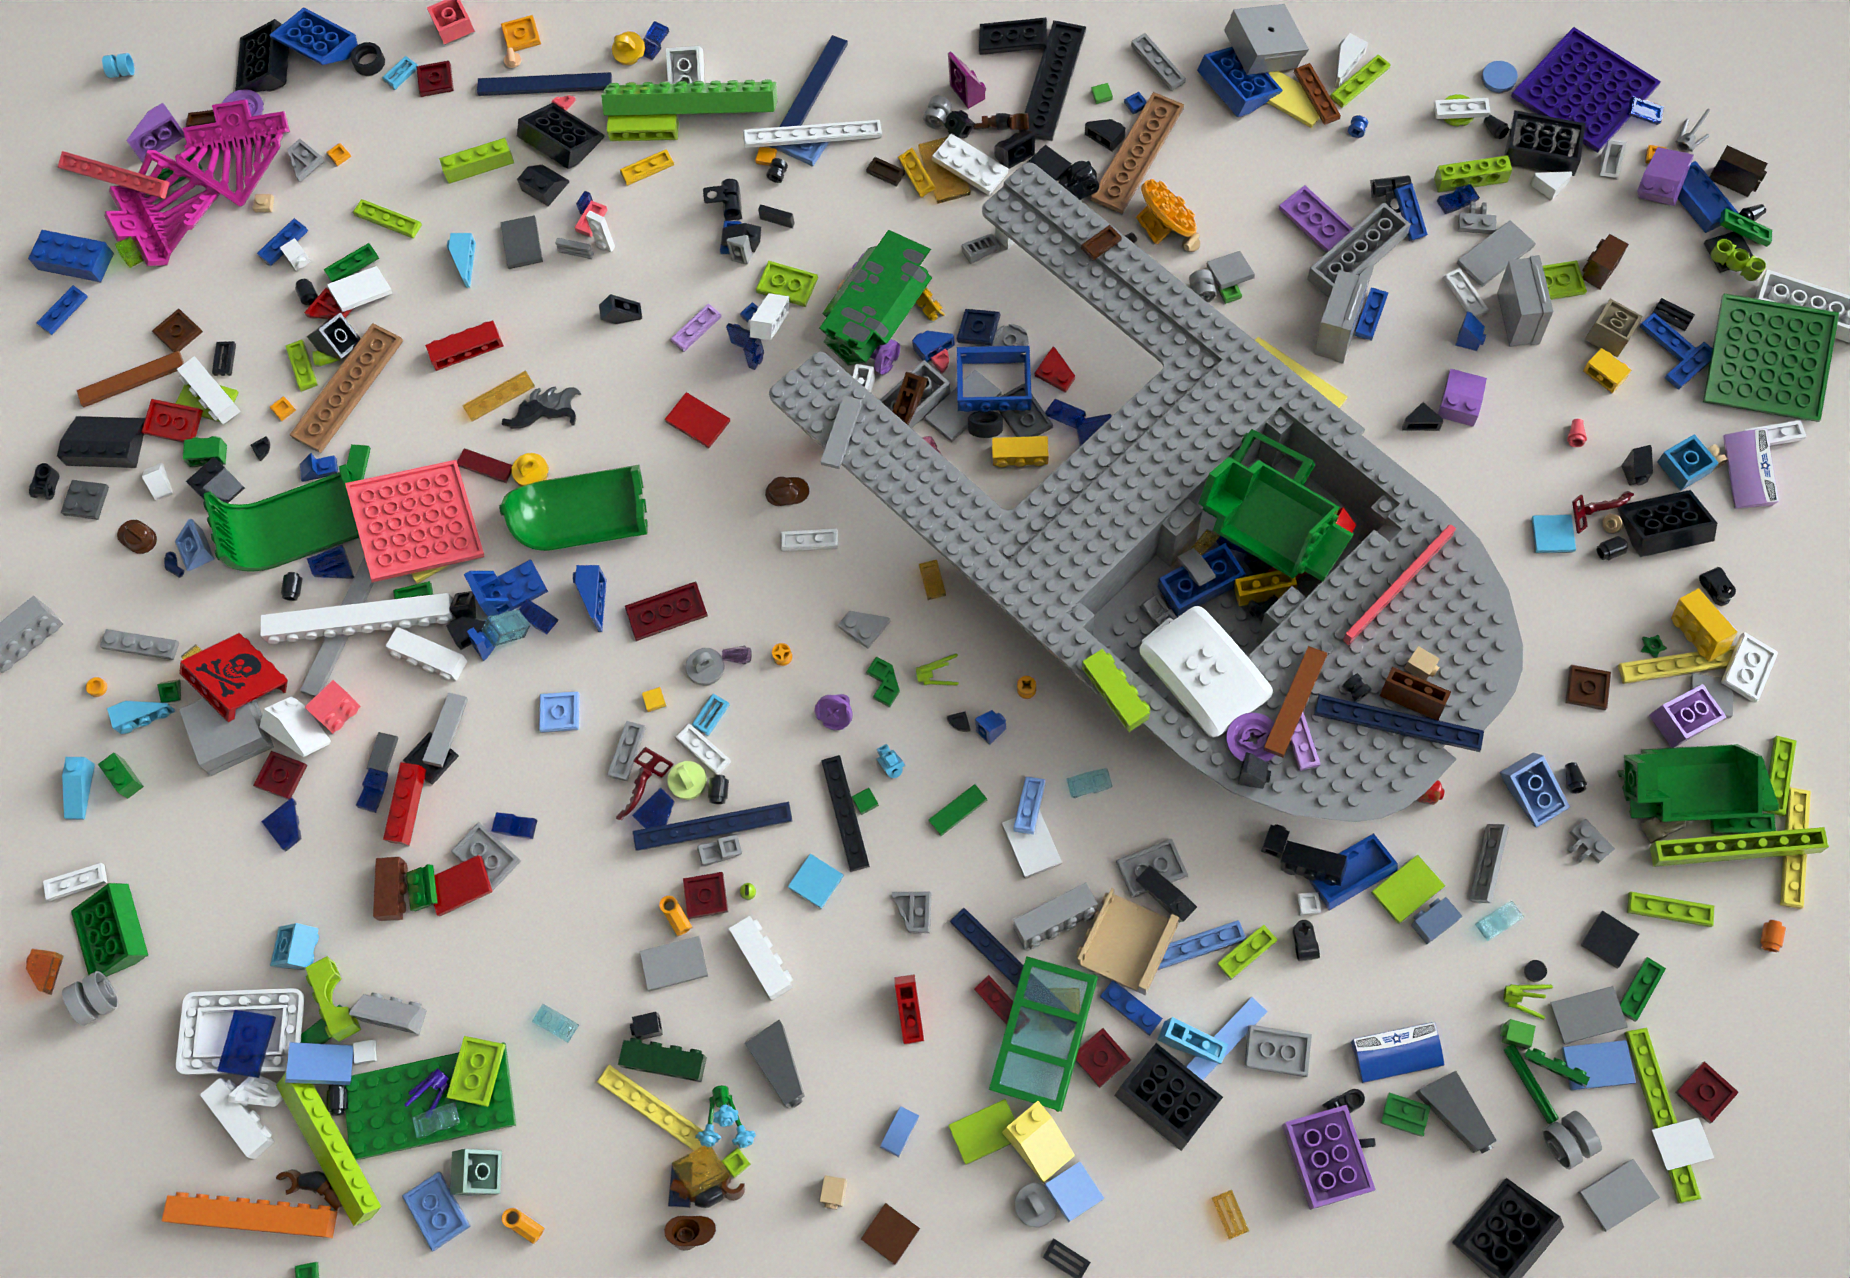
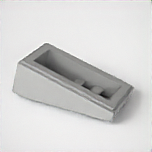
[961,234,1001,264]

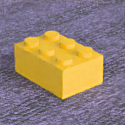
[1671,588,1737,662]

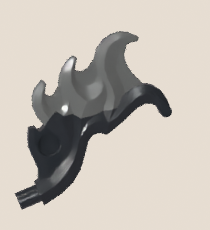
[502,386,581,429]

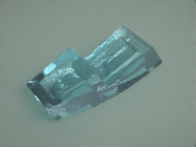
[1067,768,1113,798]
[1475,900,1524,941]
[532,1004,579,1043]
[412,1103,460,1138]

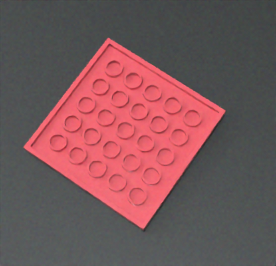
[345,460,484,583]

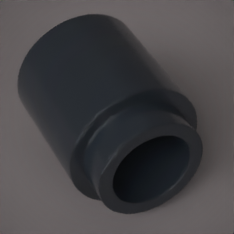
[295,279,318,305]
[1596,536,1628,560]
[281,572,303,601]
[708,774,729,804]
[326,1084,348,1116]

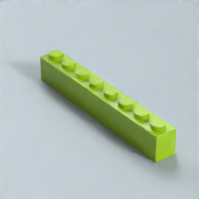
[1650,827,1829,867]
[276,1072,382,1226]

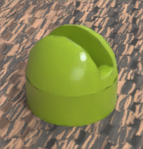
[740,883,756,900]

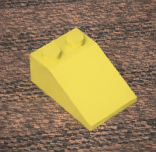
[1002,1101,1075,1183]

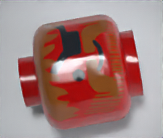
[1417,780,1445,805]

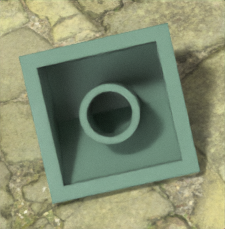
[450,1149,502,1195]

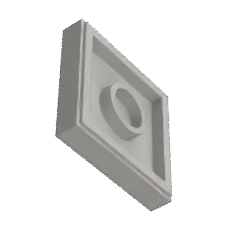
[1207,251,1255,289]
[1690,674,1733,718]

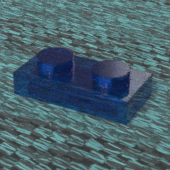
[1045,399,1086,429]

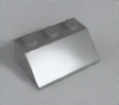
[349,993,427,1035]

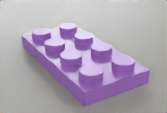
[1278,185,1353,253]

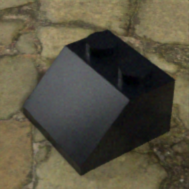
[994,130,1035,169]
[517,164,570,207]
[307,312,361,360]
[186,457,245,503]

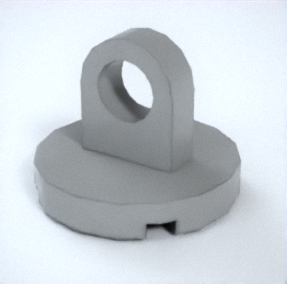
[686,648,725,686]
[1015,1183,1057,1227]

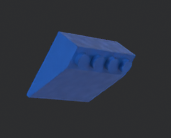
[270,7,358,65]
[1197,47,1283,117]

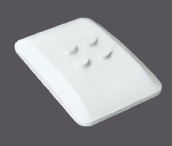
[1139,606,1273,738]
[176,988,304,1075]

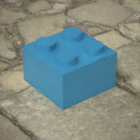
[1657,434,1718,491]

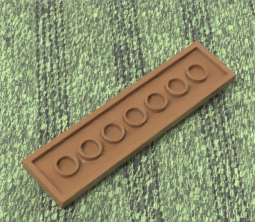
[1091,92,1184,214]
[290,323,403,453]

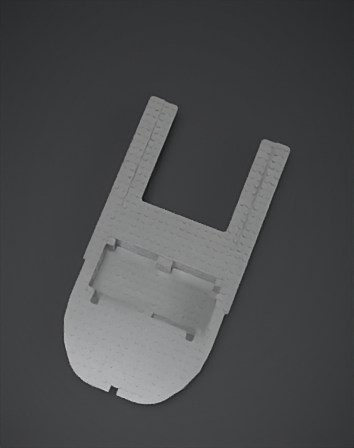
[769,162,1523,822]

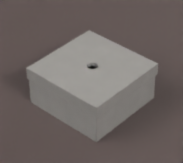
[1224,4,1309,75]
[1497,255,1554,347]
[1315,270,1369,364]
[179,698,274,776]

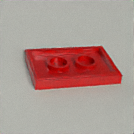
[665,392,730,448]
[141,399,203,442]
[434,855,493,916]

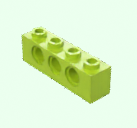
[1434,155,1512,193]

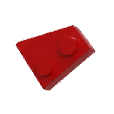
[304,288,354,319]
[1035,347,1075,393]

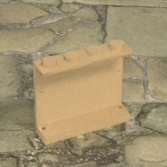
[1076,888,1179,996]

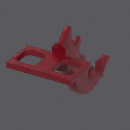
[1572,491,1634,534]
[616,747,674,820]

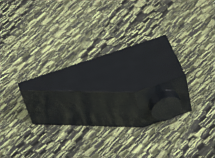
[1135,865,1197,923]

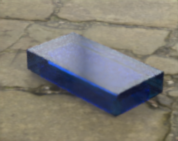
[1627,96,1664,125]

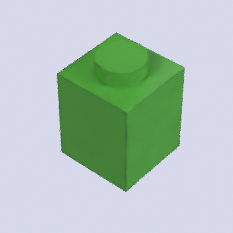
[1500,1019,1536,1050]

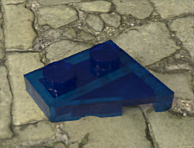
[632,788,675,829]
[261,798,302,852]

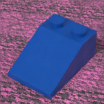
[573,565,607,632]

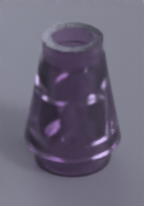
[722,645,752,664]

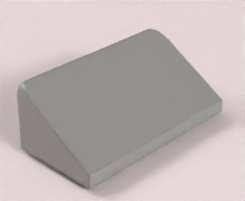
[727,235,752,265]

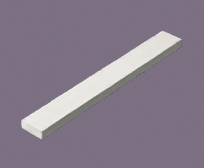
[743,120,882,148]

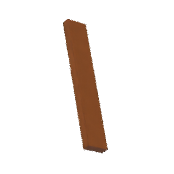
[77,351,184,407]
[1264,646,1328,758]

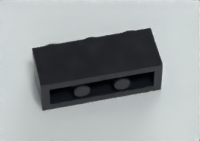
[1280,840,1347,886]

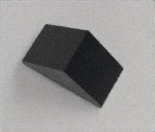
[1402,402,1443,431]
[450,591,476,619]

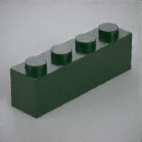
[618,1038,707,1082]

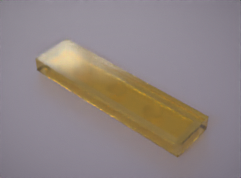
[462,370,535,421]

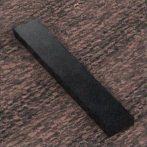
[821,755,870,872]

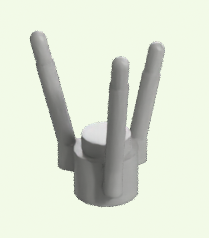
[1675,109,1710,152]

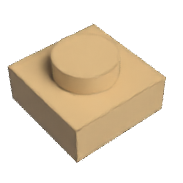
[253,194,274,212]

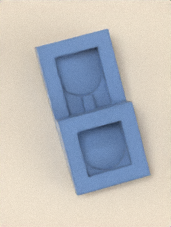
[880,1106,919,1157]

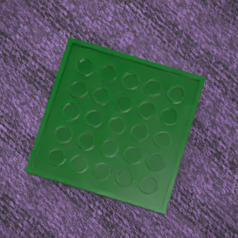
[1703,293,1839,422]

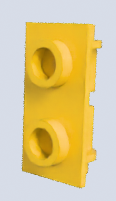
[916,287,945,321]

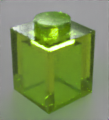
[115,236,144,268]

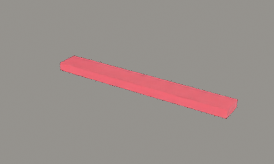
[58,151,170,199]
[1343,524,1456,645]

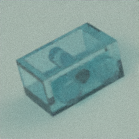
[482,609,531,647]

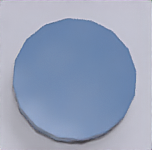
[1482,61,1518,93]

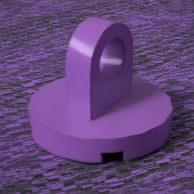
[870,339,900,375]
[814,694,853,730]

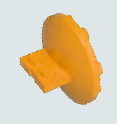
[1136,179,1197,244]

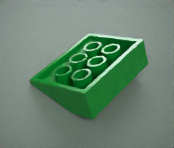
[71,883,148,977]

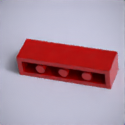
[425,320,504,371]
[383,762,427,846]

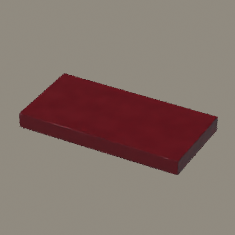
[625,581,708,641]

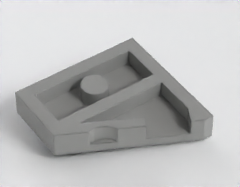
[287,139,324,182]
[838,611,891,649]

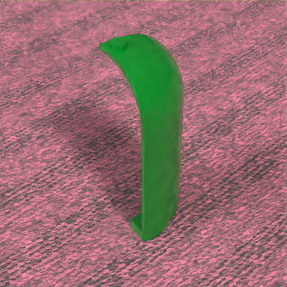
[499,465,648,551]

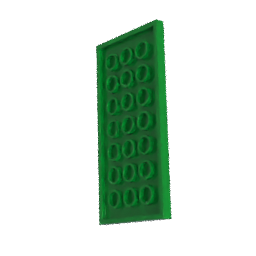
[345,1043,516,1160]

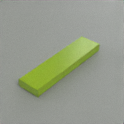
[1330,55,1391,108]
[353,199,422,239]
[1763,735,1797,817]
[1627,891,1714,927]

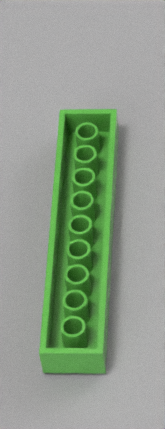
[601,79,778,116]

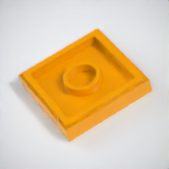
[501,15,541,52]

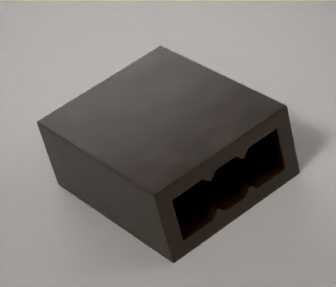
[1709,145,1768,197]

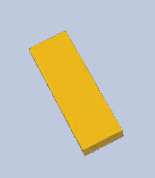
[898,148,935,198]
[619,149,674,186]

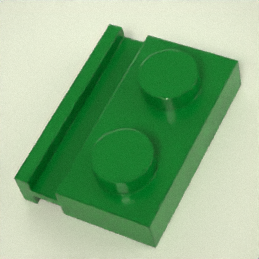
[406,864,437,912]
[1380,1092,1431,1137]

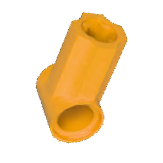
[659,896,693,936]
[502,1208,545,1244]

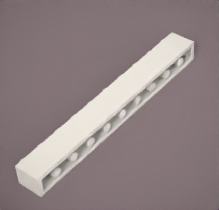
[261,593,454,644]

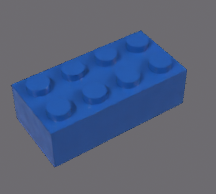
[28,230,114,282]
[1158,543,1246,618]

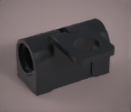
[1370,175,1412,213]
[703,179,743,221]

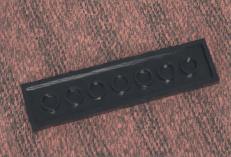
[1019,20,1086,141]

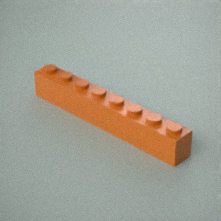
[162,1192,338,1238]

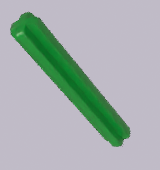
[1504,1044,1559,1124]

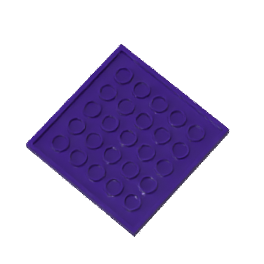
[1511,27,1661,153]

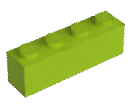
[607,114,679,141]
[439,138,514,184]
[1082,648,1150,732]

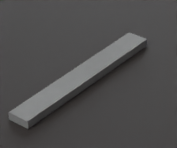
[300,558,374,697]

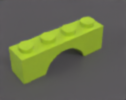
[305,956,361,1042]

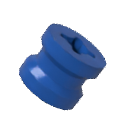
[1348,115,1369,138]

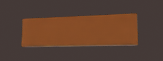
[1294,63,1341,125]

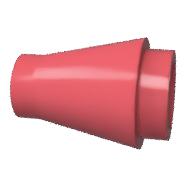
[1567,419,1587,447]

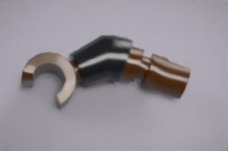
[973,113,1029,130]
[276,1169,342,1211]
[670,1173,745,1208]

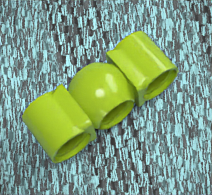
[1710,239,1766,281]

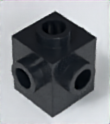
[943,110,975,138]

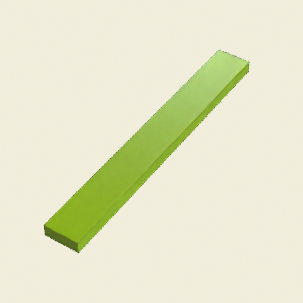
[1625,1028,1702,1204]

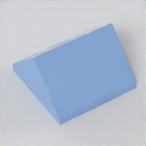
[175,519,215,571]

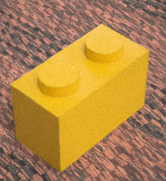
[1583,348,1632,393]

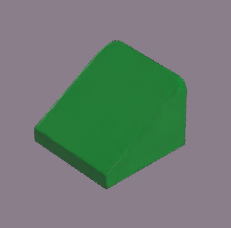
[157,679,181,703]

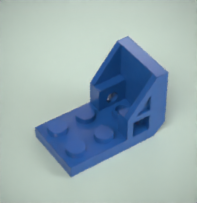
[464,559,548,619]

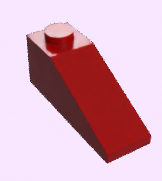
[894,974,924,1044]

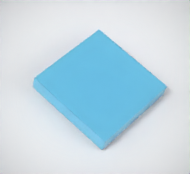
[1531,515,1576,553]
[788,854,844,909]

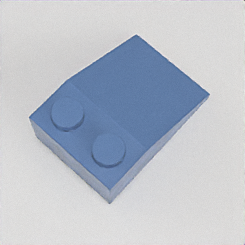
[1499,753,1570,827]

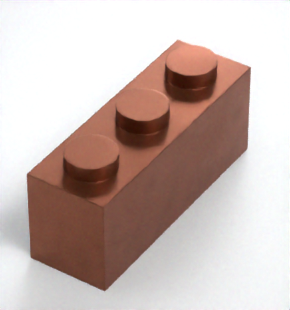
[373,857,408,921]

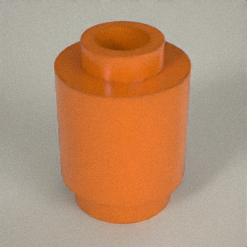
[1760,920,1786,952]

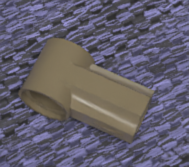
[1640,817,1686,843]

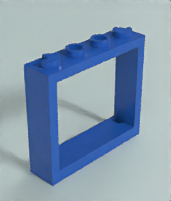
[957,346,1032,412]

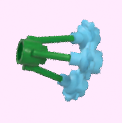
[695,1085,756,1148]

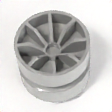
[62,971,118,1026]
[1542,1111,1602,1170]

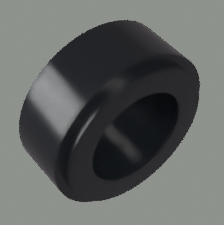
[1524,960,1547,982]
[1358,1138,1376,1148]

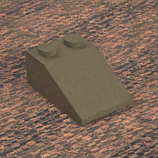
[1585,298,1643,358]

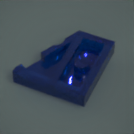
[307,545,354,579]

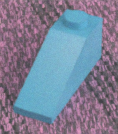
[447,233,476,288]
[62,757,95,819]
[1157,1017,1228,1064]

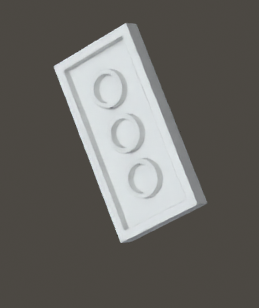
[932,134,1009,195]

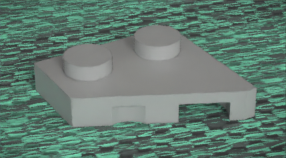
[892,891,932,933]

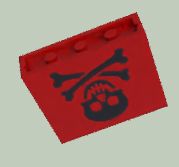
[179,633,288,722]

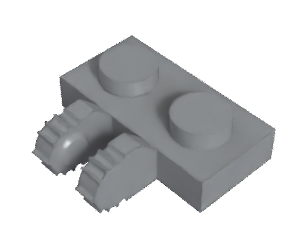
[1458,201,1496,234]
[1568,819,1615,863]

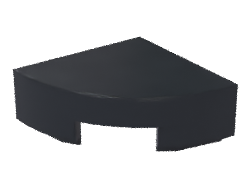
[251,436,270,461]
[947,711,971,732]

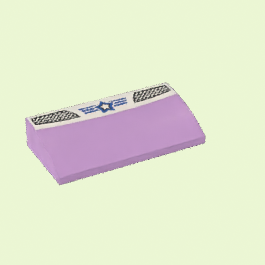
[1723,428,1779,509]

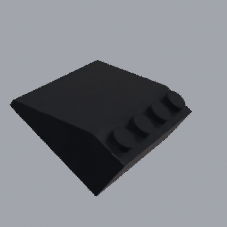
[235,19,289,92]
[517,103,604,169]
[1504,110,1586,176]
[57,416,145,468]
[1617,490,1718,557]
[1114,1043,1223,1151]
[1452,1178,1564,1278]

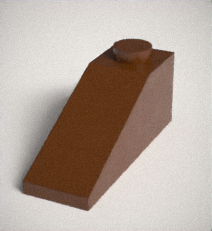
[892,372,928,425]

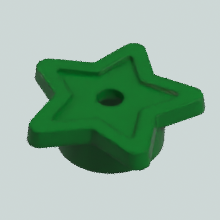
[1641,635,1667,658]

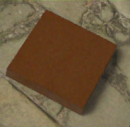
[152,308,203,353]
[1566,665,1611,710]
[861,1203,920,1265]

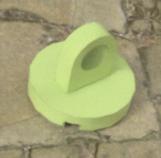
[667,761,707,800]

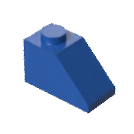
[1455,311,1486,351]
[912,330,955,363]
[975,710,1006,745]

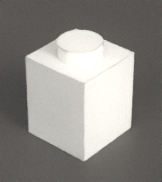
[280,238,311,271]

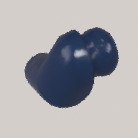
[164,551,185,578]

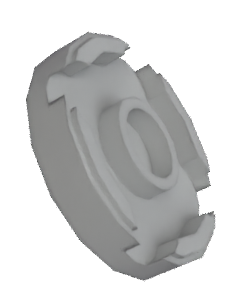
[993,324,1029,354]

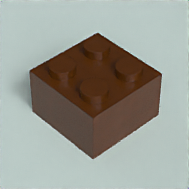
[1582,234,1629,290]

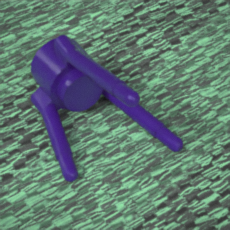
[404,1068,449,1118]

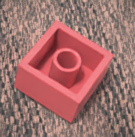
[427,0,475,44]
[305,680,361,734]

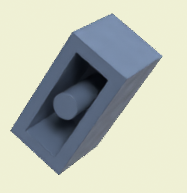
[1411,897,1462,944]

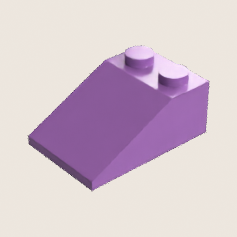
[126,103,185,163]
[1637,147,1694,206]
[1438,368,1487,427]
[1649,684,1726,748]

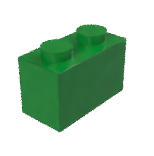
[183,436,227,467]
[98,752,144,799]

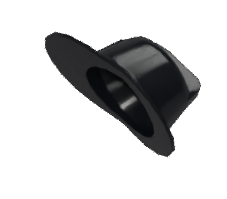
[1059,161,1097,186]

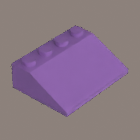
[1282,1105,1376,1210]

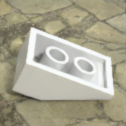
[666,46,704,84]
[259,696,331,757]

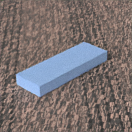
[1013,777,1046,835]

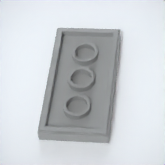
[1457,220,1536,287]
[925,370,1002,442]

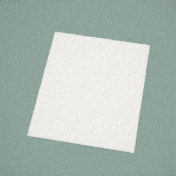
[1652,1117,1714,1170]

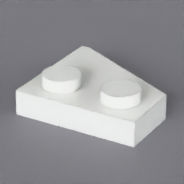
[228,1073,283,1107]

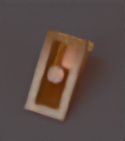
[26,949,63,995]

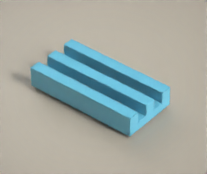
[382,56,418,90]
[692,694,730,736]

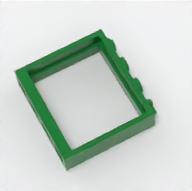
[1232,429,1315,485]

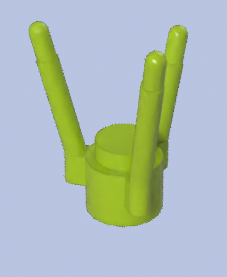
[916,653,959,686]
[1503,984,1553,1020]

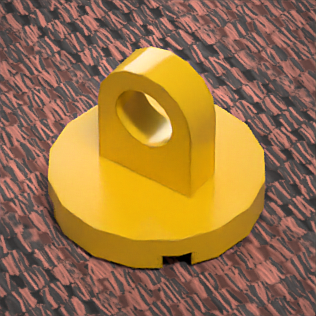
[612,31,645,65]
[512,453,549,486]

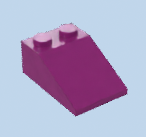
[948,51,986,109]

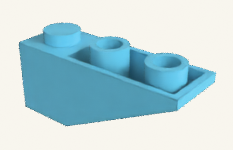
[107,701,176,734]

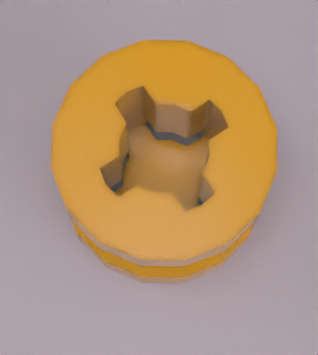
[772,643,792,666]
[1017,676,1036,699]

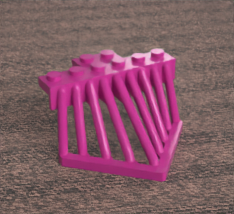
[175,99,290,206]
[104,150,220,266]

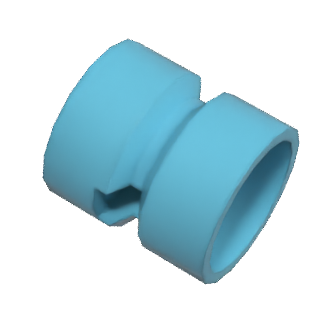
[102,53,135,78]

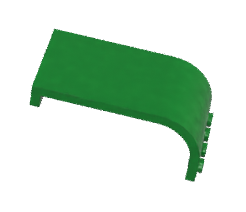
[203,464,359,572]

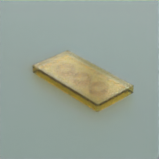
[918,136,971,204]

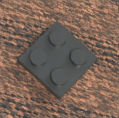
[61,480,109,520]

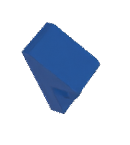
[300,453,338,482]
[467,627,499,661]

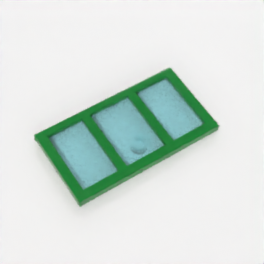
[989,956,1098,1112]

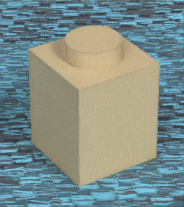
[1404,646,1440,681]
[820,1175,847,1210]

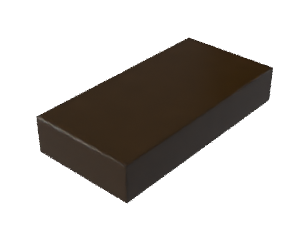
[866,157,905,187]

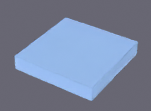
[539,692,579,732]
[1044,1162,1104,1223]

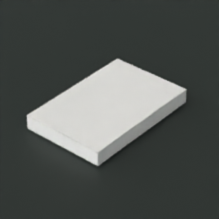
[327,266,392,312]
[1721,632,1778,703]
[1002,810,1062,878]

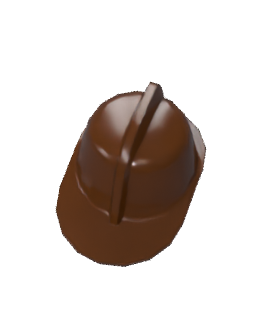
[765,477,810,506]
[117,520,157,554]
[664,1216,716,1251]

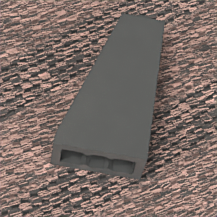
[745,1020,805,1108]
[1415,1071,1497,1154]

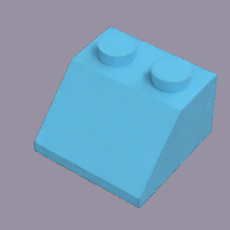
[270,923,319,970]

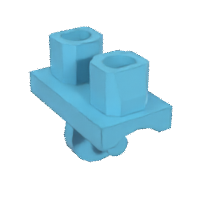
[876,744,905,778]

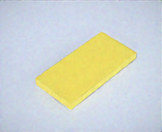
[1267,71,1320,128]

